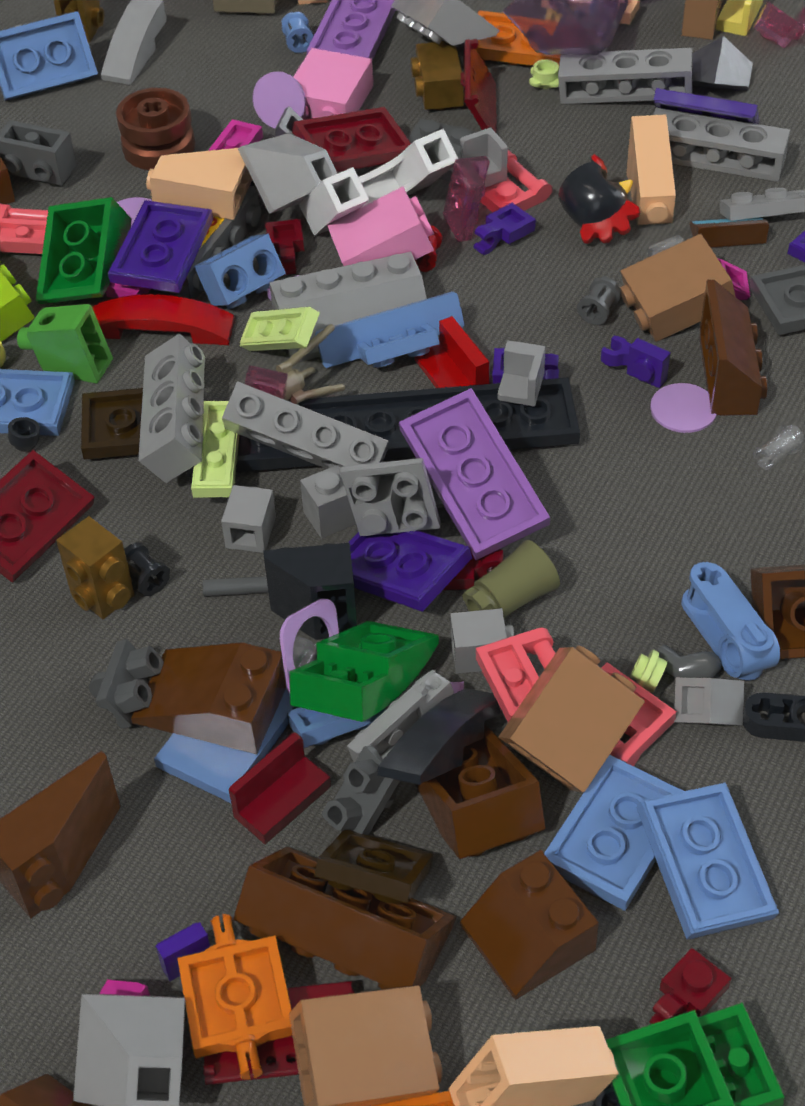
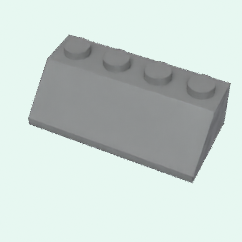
[391,0,500,46]
[269,252,427,362]

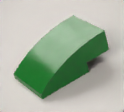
[290,621,439,722]
[605,1003,784,1106]

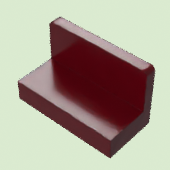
[229,732,331,845]

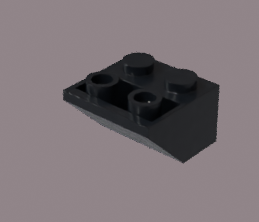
[263,543,357,640]

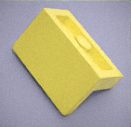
[716,0,763,36]

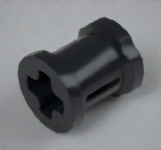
[124,542,170,596]

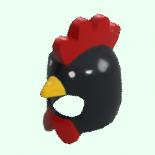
[559,154,640,244]

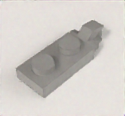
[347,670,454,762]

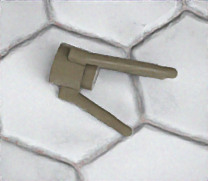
[264,324,345,404]

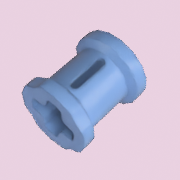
[281,12,314,53]

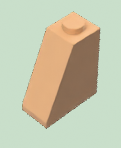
[626,114,676,225]
[146,148,252,220]
[449,1026,618,1106]

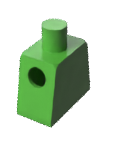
[17,304,113,384]

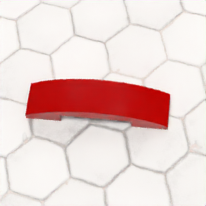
[92,294,235,345]

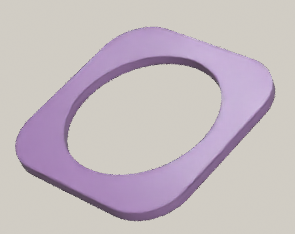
[280,599,339,694]

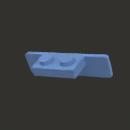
[315,292,464,368]

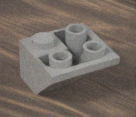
[238,133,338,214]
[340,458,441,536]
[73,993,185,1106]

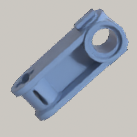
[681,562,780,680]

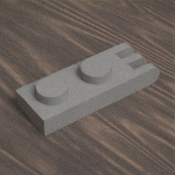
[720,188,805,221]

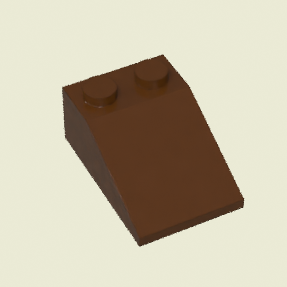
[131,642,286,754]
[416,725,546,859]
[0,751,121,919]

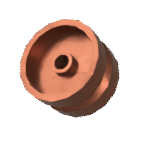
[116,88,195,170]

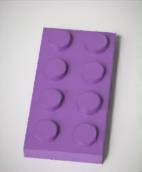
[306,0,396,60]
[399,388,550,560]

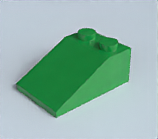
[35,197,132,304]

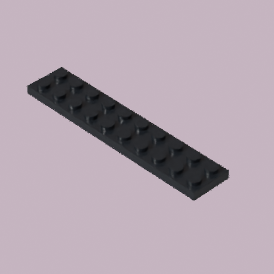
[186,378,580,476]

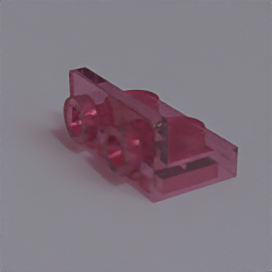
[443,156,490,242]

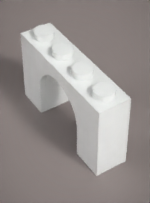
[299,129,459,236]

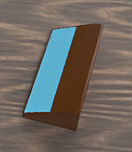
[690,217,769,247]

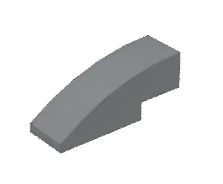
[101,0,166,85]

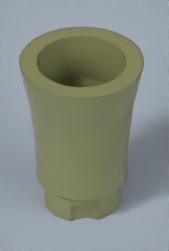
[463,540,560,618]

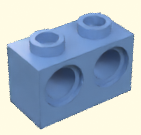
[194,234,286,309]

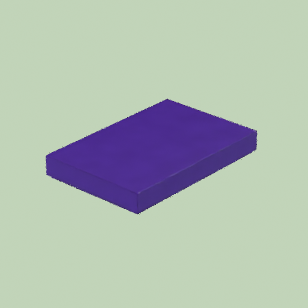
[653,88,759,124]
[108,200,213,293]
[348,531,472,612]

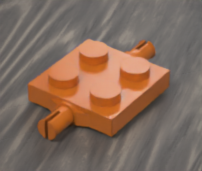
[177,914,292,1080]

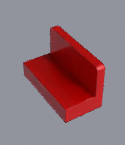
[415,316,489,388]

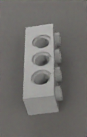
[558,48,693,104]
[654,107,790,182]
[138,333,205,483]
[222,381,388,469]

